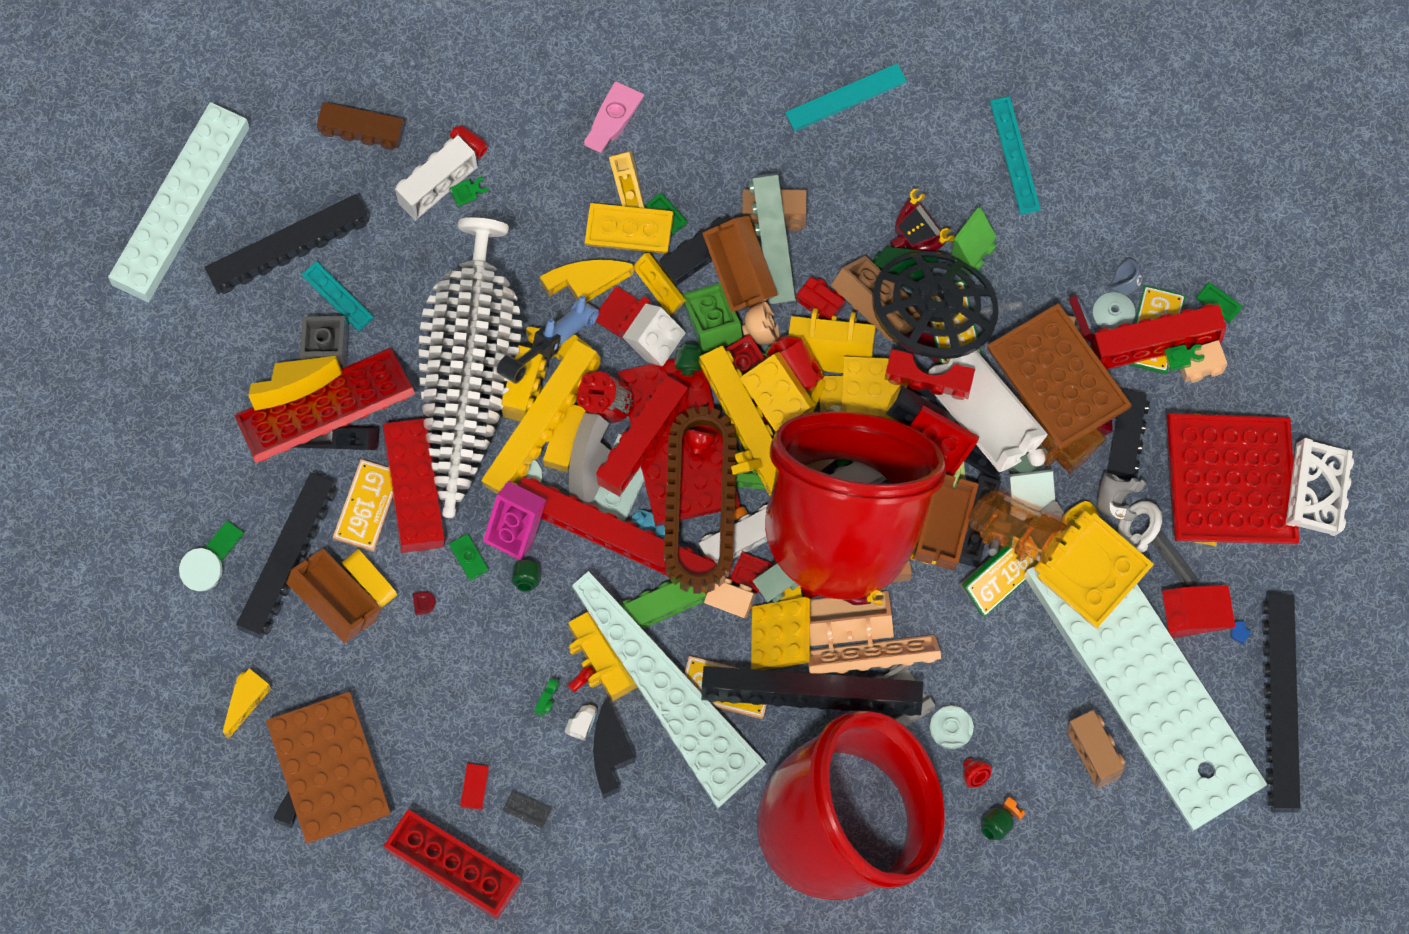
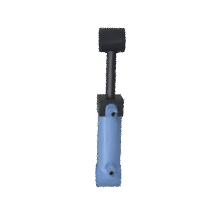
[496,296,599,384]

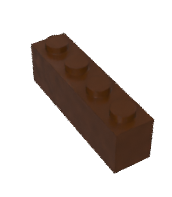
[316,102,405,150]

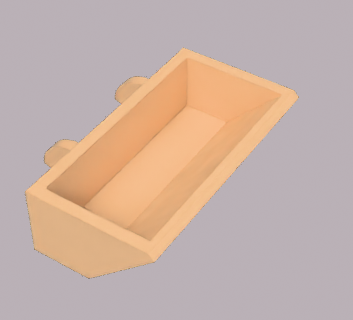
[810,591,894,653]

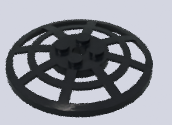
[872,251,999,359]

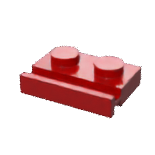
[730,552,774,595]

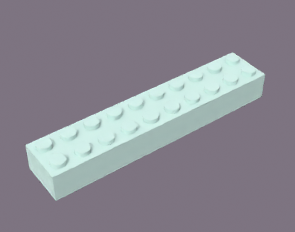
[108,102,249,303]

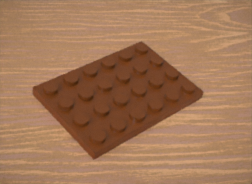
[987,303,1131,451]
[266,692,391,844]

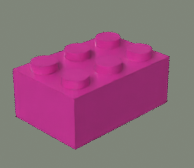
[483,481,546,560]

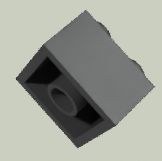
[300,316,349,365]

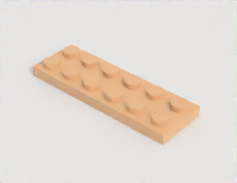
[807,635,941,674]

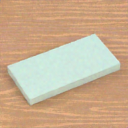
[592,434,644,522]

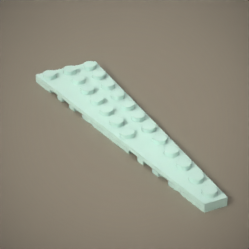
[572,571,766,809]

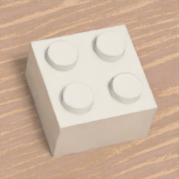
[622,304,686,366]

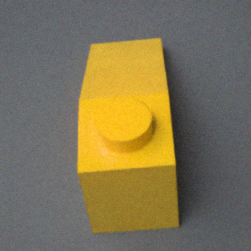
[609,150,645,208]
[223,669,271,739]

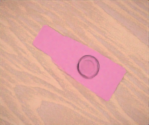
[584,82,644,153]

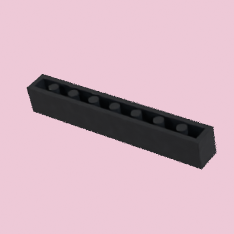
[204,194,369,295]
[236,472,337,639]

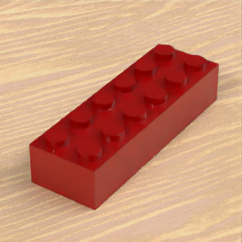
[1092,304,1226,370]
[383,418,444,553]
[384,809,521,921]

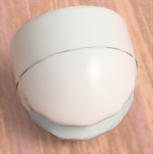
[1027,449,1045,466]

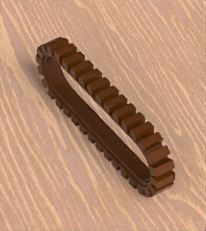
[664,406,737,594]

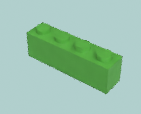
[619,582,706,629]

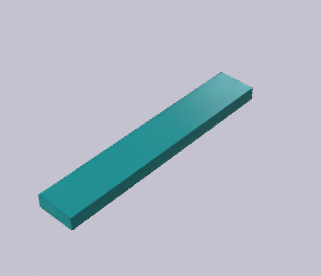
[785,63,907,132]
[990,96,1041,215]

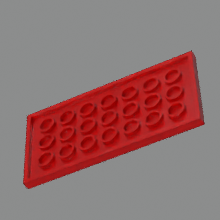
[234,348,415,463]
[618,359,740,527]

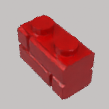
[796,276,846,320]

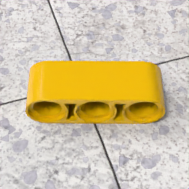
[341,549,397,608]

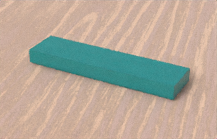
[301,261,374,332]

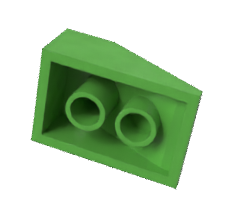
[951,207,997,275]
[681,283,742,353]

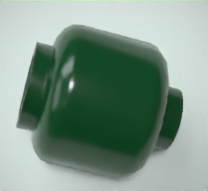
[674,344,703,377]
[511,558,541,592]
[981,808,1014,840]

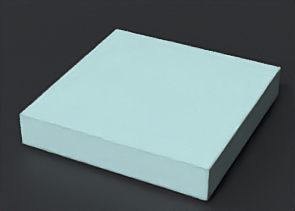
[1009,469,1055,517]

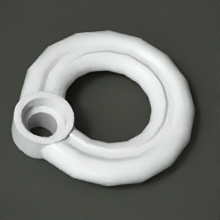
[1118,501,1162,553]

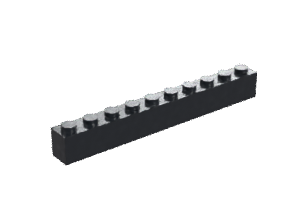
[1262,594,1301,813]
[701,666,923,716]

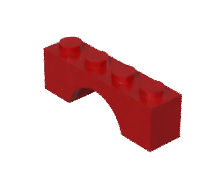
[885,349,975,400]

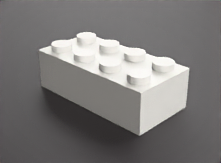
[395,136,478,221]

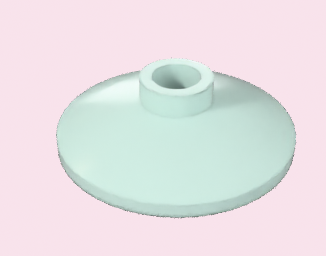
[1093,292,1135,330]

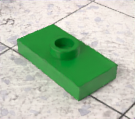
[449,534,489,581]

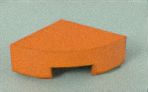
[1003,797,1025,821]

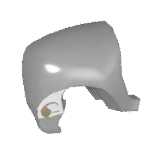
[1097,472,1147,521]

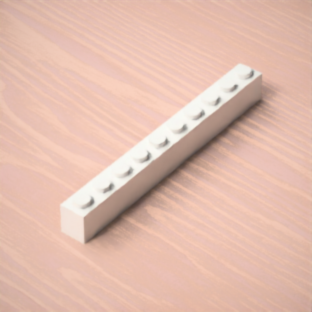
[699,461,888,564]

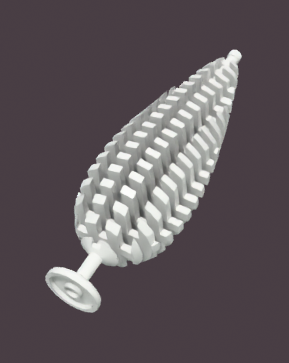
[418,217,522,518]

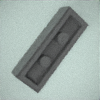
[1151,529,1199,587]

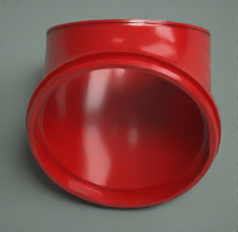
[765,411,946,600]
[757,711,945,900]

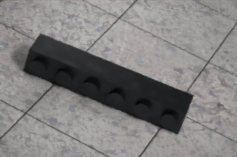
[886,385,1001,479]

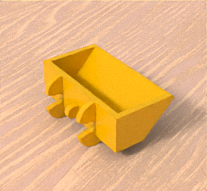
[788,308,877,373]
[568,612,638,702]

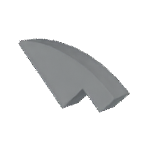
[569,413,611,505]

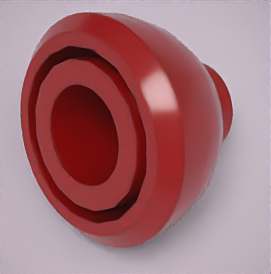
[686,429,716,455]
[963,758,992,788]

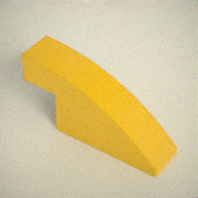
[540,260,634,303]
[248,356,342,410]

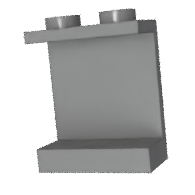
[874,664,935,727]

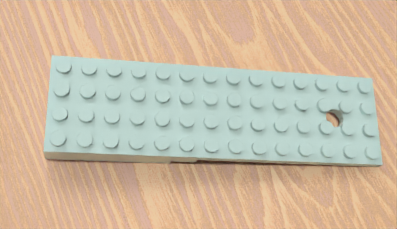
[1024,557,1267,831]

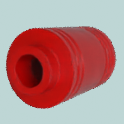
[449,125,488,159]

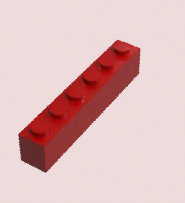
[596,375,689,497]

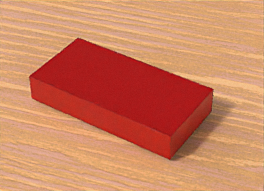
[460,763,489,810]

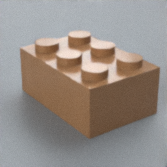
[743,190,806,232]
[1066,710,1125,789]

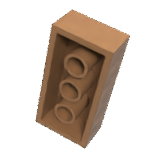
[831,256,921,342]

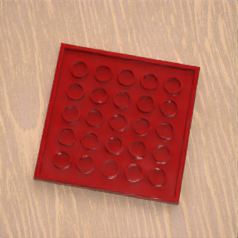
[1167,413,1300,544]

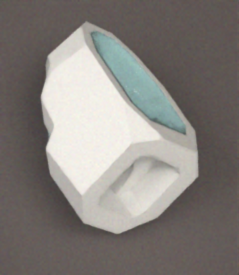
[565,705,597,741]

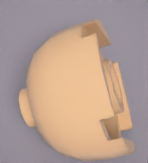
[742,302,780,345]

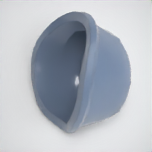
[1108,259,1143,295]

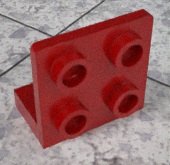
[596,286,651,341]

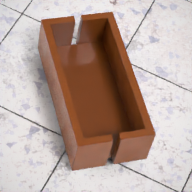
[702,216,778,313]
[912,475,979,571]
[286,549,381,643]

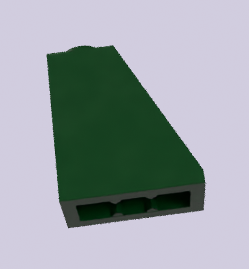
[873,247,939,292]

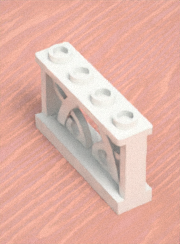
[1286,438,1354,536]

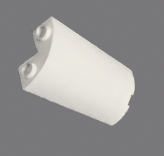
[928,346,1048,472]

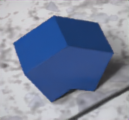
[1230,622,1251,645]

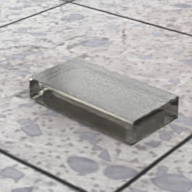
[503,791,552,830]

